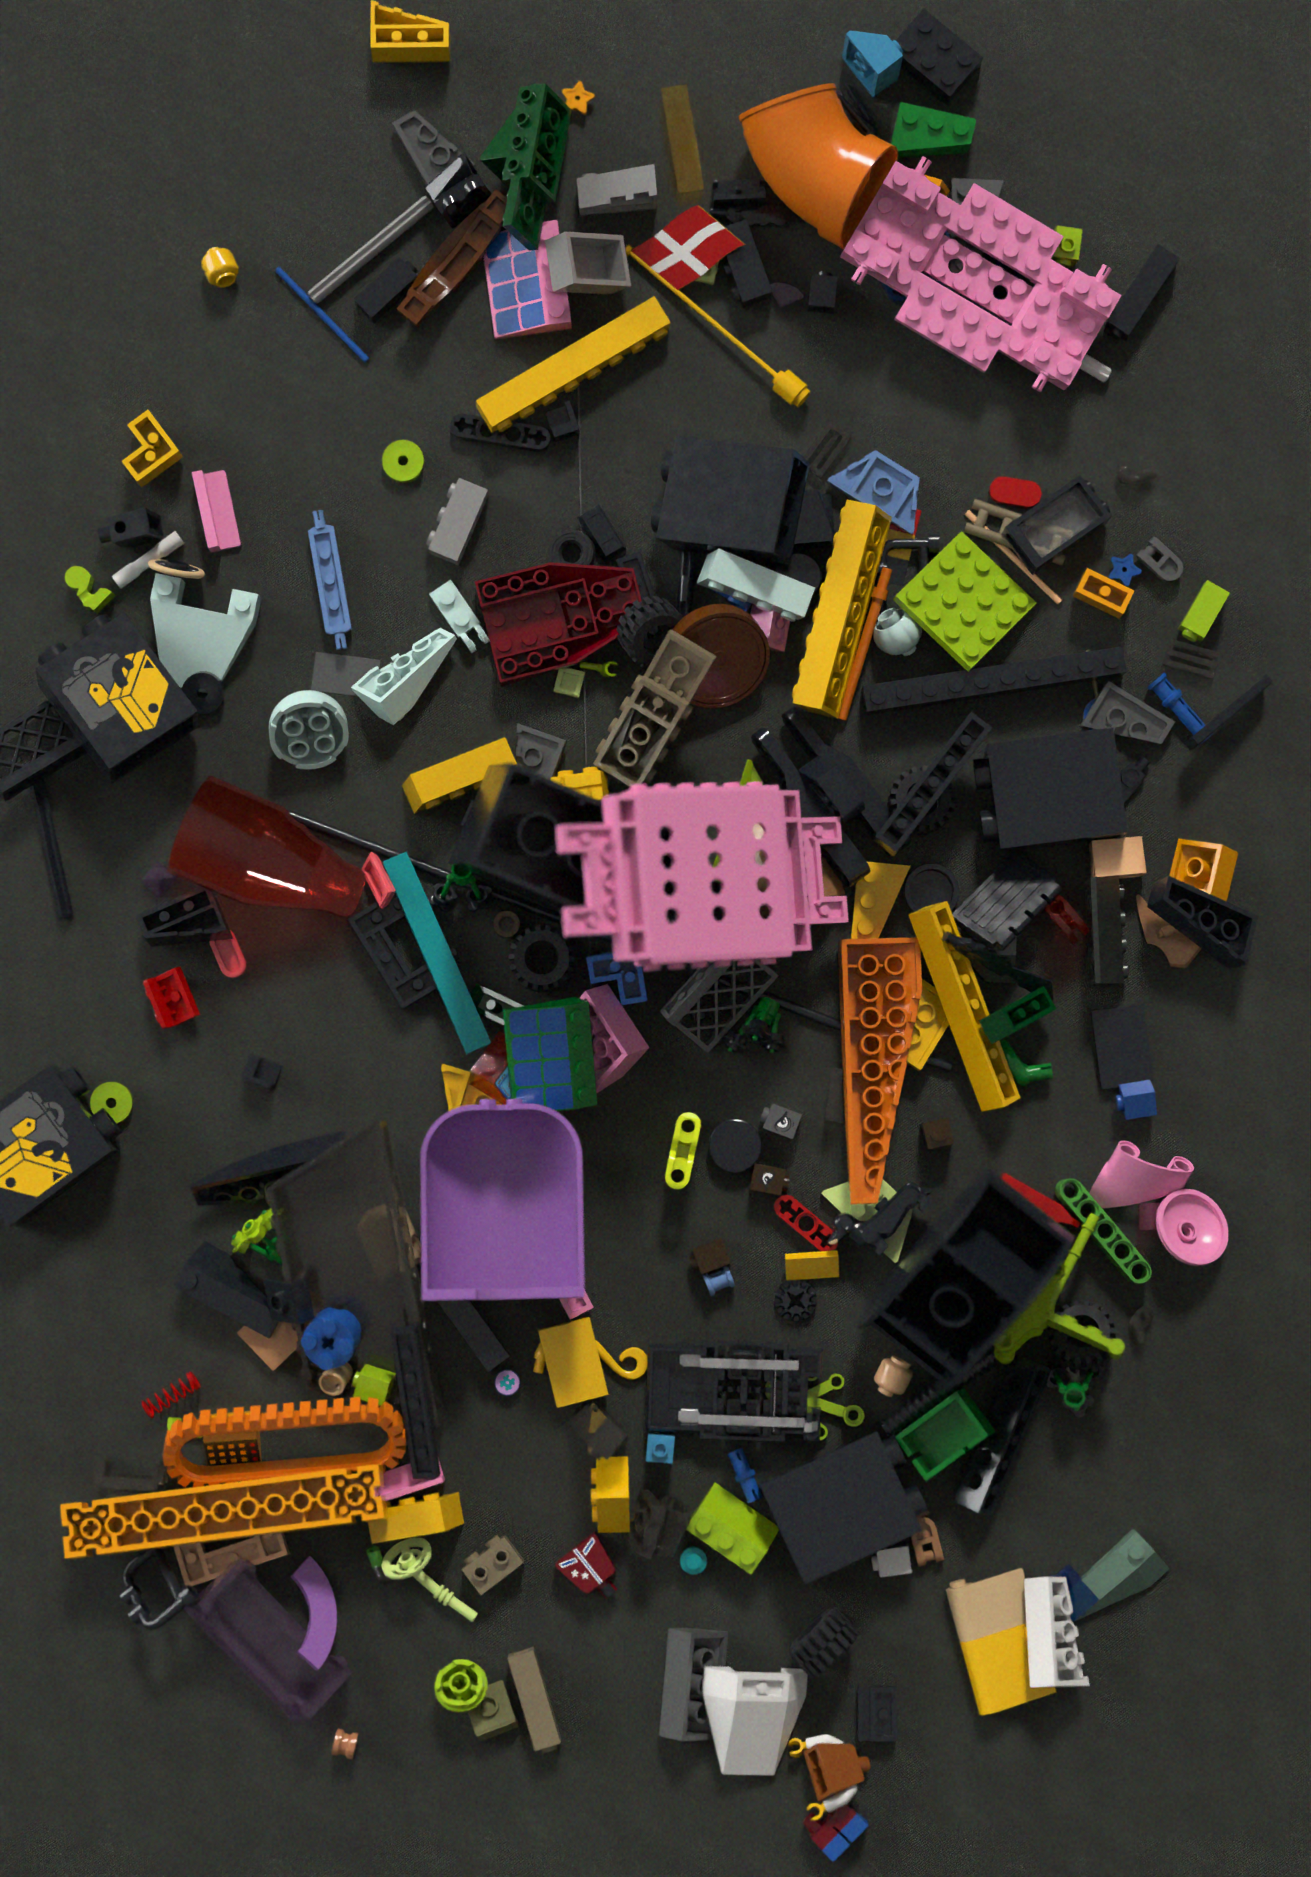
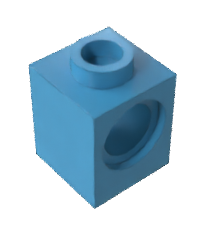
[646,1432,675,1463]

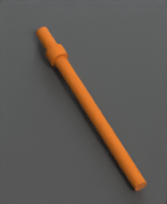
[839,567,893,720]

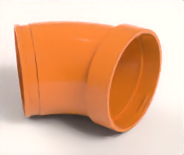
[738,83,898,249]

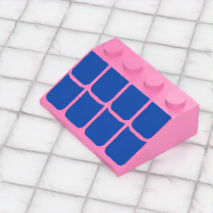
[484,220,572,339]

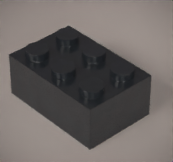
[896,8,983,106]

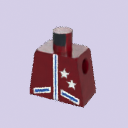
[555,1531,617,1599]

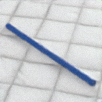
[275,267,369,363]

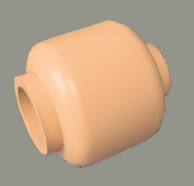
[874,1355,913,1397]

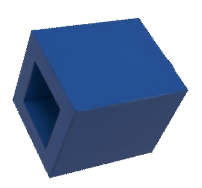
[1115,1080,1157,1120]

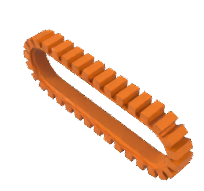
[163,1397,406,1488]

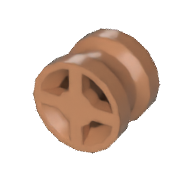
[332,1729,359,1760]

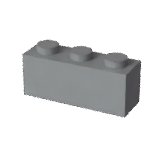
[426,478,489,566]

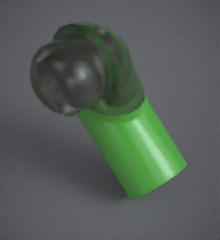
[366,1546,394,1585]

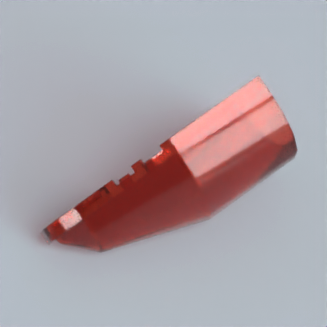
[167,775,366,917]

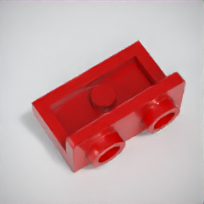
[143,966,200,1029]

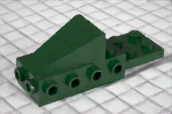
[480,83,572,251]

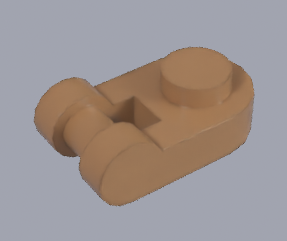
[910,1516,944,1567]

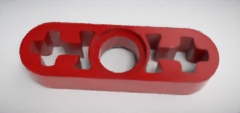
[774,1195,838,1251]

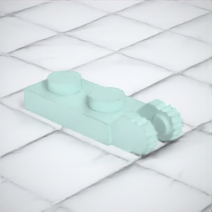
[429,580,490,653]

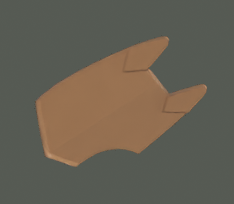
[1136,894,1202,968]

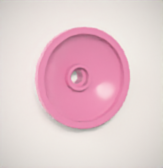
[1156,1189,1228,1266]

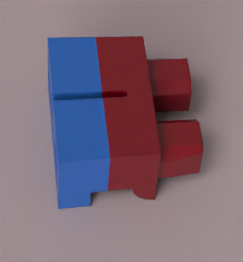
[803,1800,868,1862]

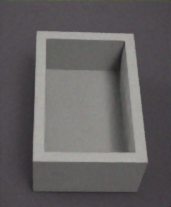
[545,232,631,295]

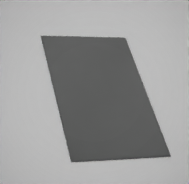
[311,652,380,696]

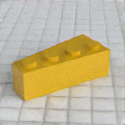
[402,737,517,814]

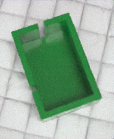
[895,1388,995,1481]

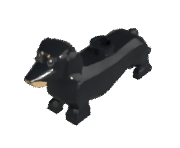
[828,1182,934,1256]

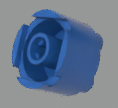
[301,1307,362,1370]

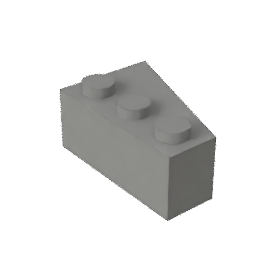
[577,164,657,216]

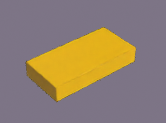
[785,1250,839,1280]

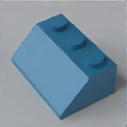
[842,30,903,98]

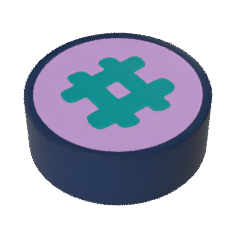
[494,1369,521,1396]

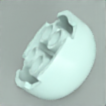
[269,690,349,769]

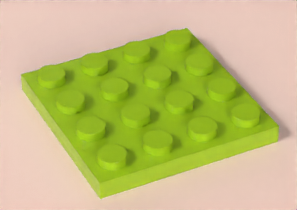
[893,531,1036,672]

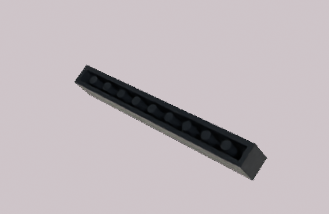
[861,646,1127,716]

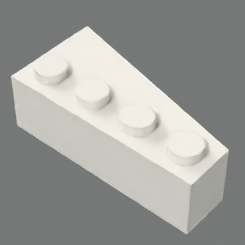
[1024,1577,1090,1687]

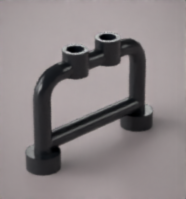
[871,533,940,615]
[119,1547,201,1630]

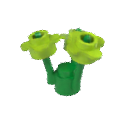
[231,1208,294,1265]

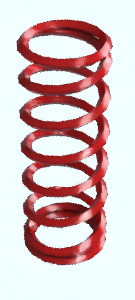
[141,1371,201,1418]

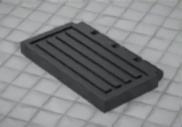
[952,850,1062,951]

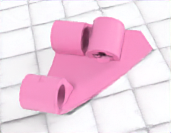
[1089,1141,1194,1208]

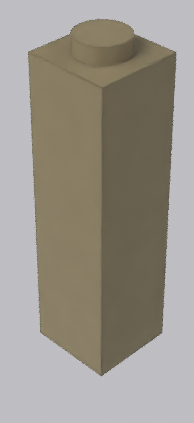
[508,1647,561,1753]

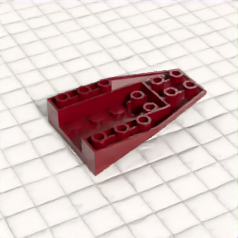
[475,562,642,687]

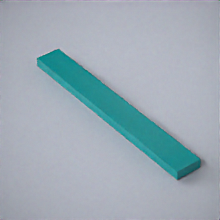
[382,852,491,1055]

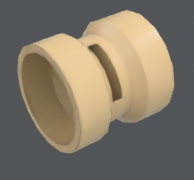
[319,1362,353,1396]

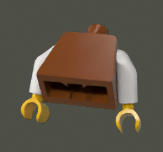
[788,1734,870,1821]

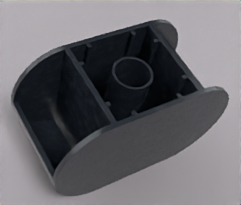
[856,1168,1074,1395]

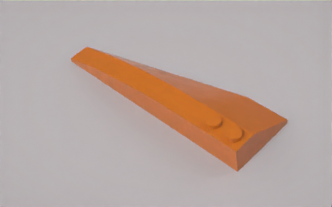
[838,937,922,1204]

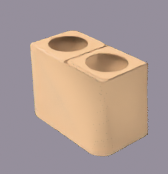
[1089,836,1147,878]

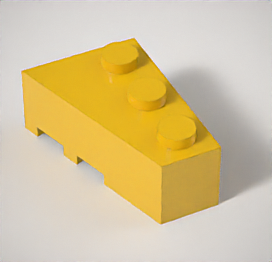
[371,0,450,62]
[368,1492,464,1544]

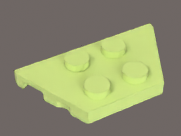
[821,1180,914,1263]

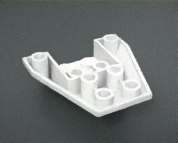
[702,1666,808,1775]

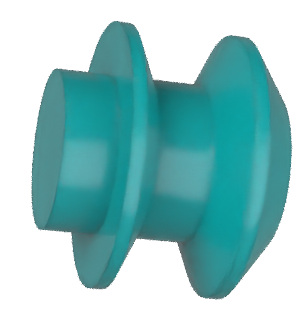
[680,1546,707,1575]

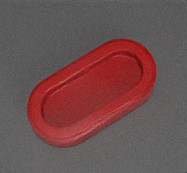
[989,476,1042,508]

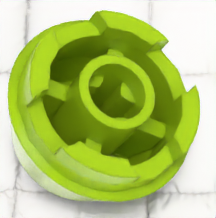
[435,1659,487,1712]

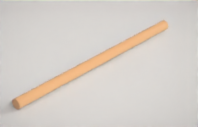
[964,510,1062,605]

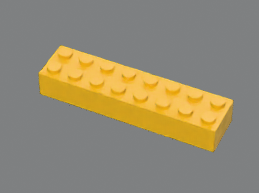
[792,500,892,719]

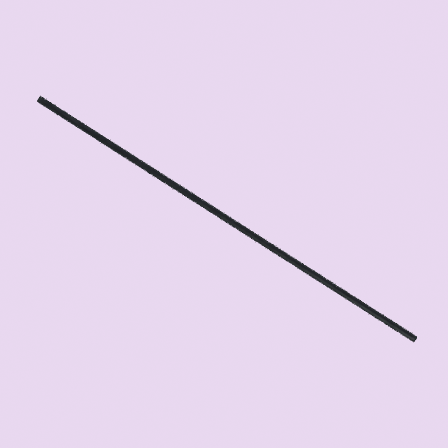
[288,811,953,1073]

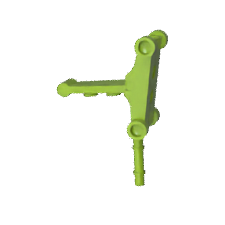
[993,1213,1124,1364]

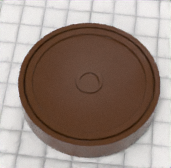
[672,604,770,708]

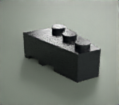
[135,884,233,947]

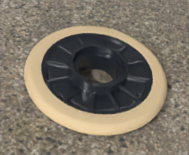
[148,559,205,579]

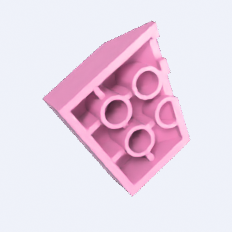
[580,984,649,1094]

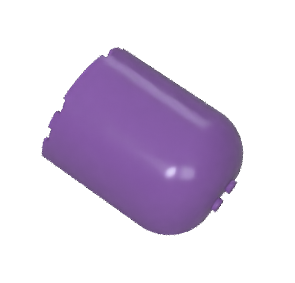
[421,1099,584,1301]

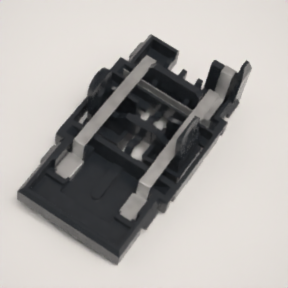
[646,1340,823,1441]

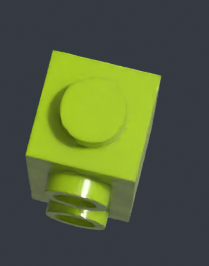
[1178,580,1230,642]

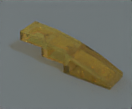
[661,84,704,193]

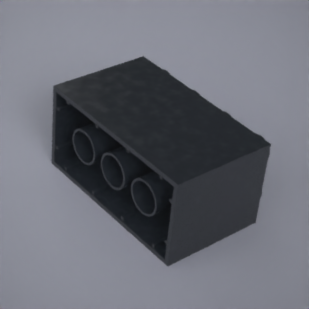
[449,762,677,924]

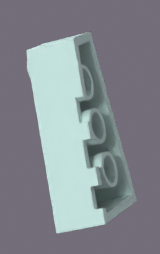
[697,549,815,622]

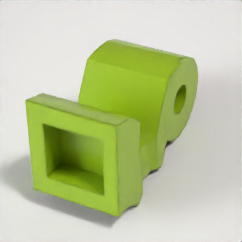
[65,566,116,614]

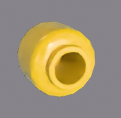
[201,247,239,288]

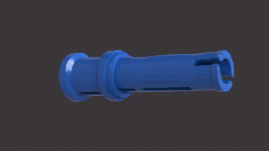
[1147,672,1214,744]

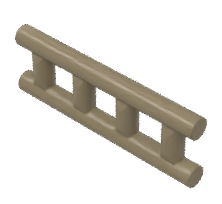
[964,499,1073,566]

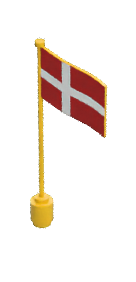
[625,205,811,407]

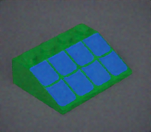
[503,997,597,1111]

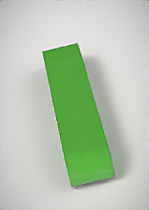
[1055,1178,1152,1284]

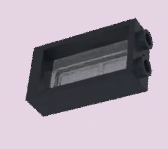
[1002,475,1111,575]

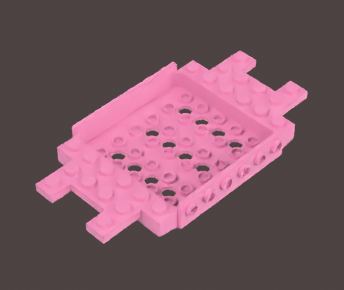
[556,782,849,971]

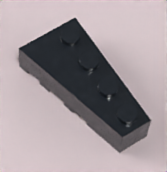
[1147,876,1258,970]

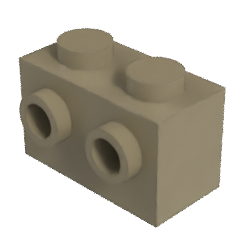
[462,1535,524,1595]

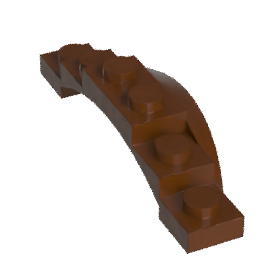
[397,189,507,327]

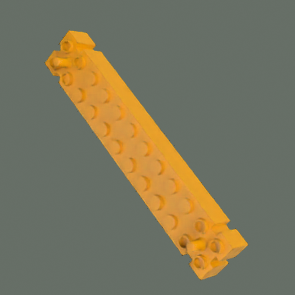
[60,1464,388,1559]

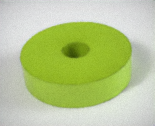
[382,440,424,483]
[90,1082,133,1123]

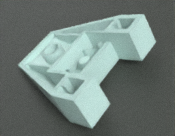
[150,573,262,693]

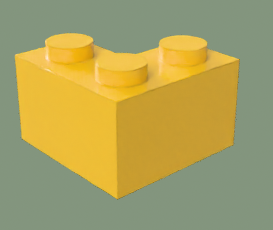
[122,410,183,488]
[591,1456,630,1533]

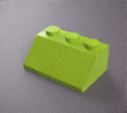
[685,1482,779,1574]

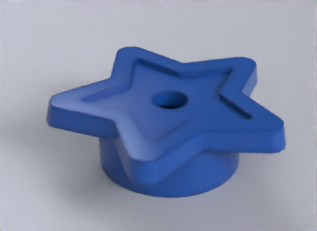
[1108,554,1142,587]

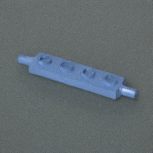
[308,510,352,650]

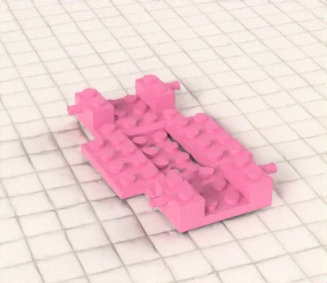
[840,157,1122,392]

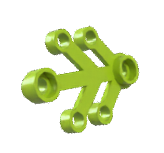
[765,1373,864,1440]

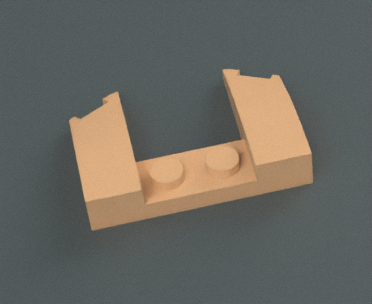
[174,1533,290,1586]

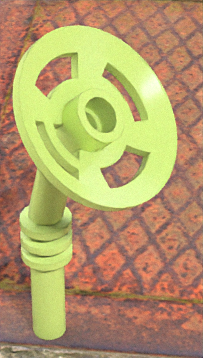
[382,1537,478,1622]

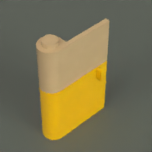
[946,1568,1056,1715]

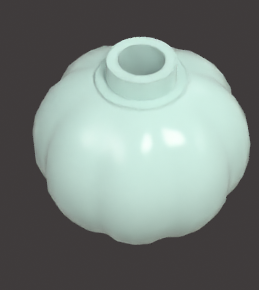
[874,608,922,656]

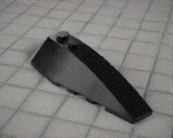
[190,1131,358,1206]

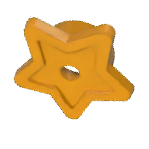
[562,81,595,114]

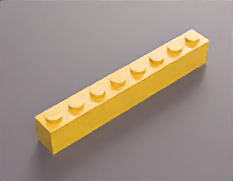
[476,296,671,433]
[909,901,1020,1111]

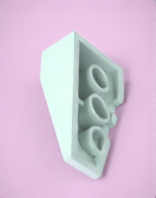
[351,628,457,725]

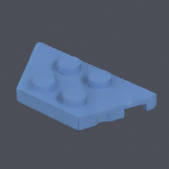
[827,450,919,536]

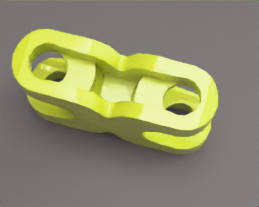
[665,1112,701,1189]

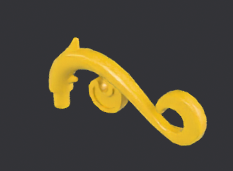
[533,1340,648,1380]

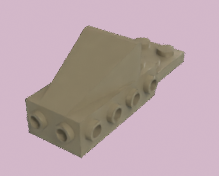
[593,629,716,787]

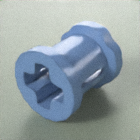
[702,1265,735,1296]

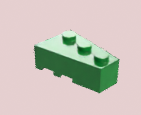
[891,102,977,158]

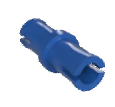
[727,1448,763,1503]

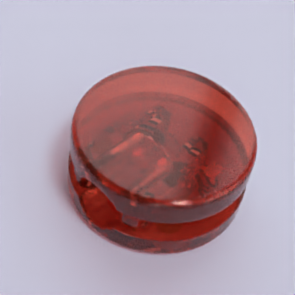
[1043,895,1089,945]

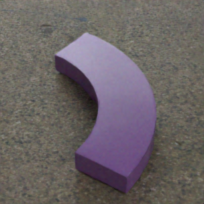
[291,1556,337,1671]

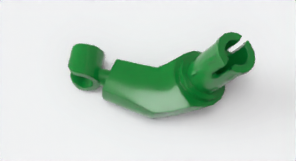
[999,1040,1053,1086]

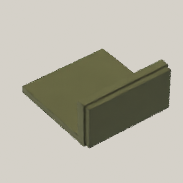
[468,1680,519,1742]

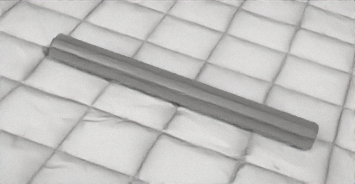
[308,196,433,303]

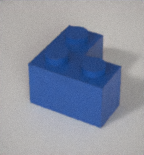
[586,951,647,1005]

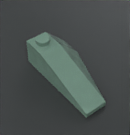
[1068,1529,1170,1621]

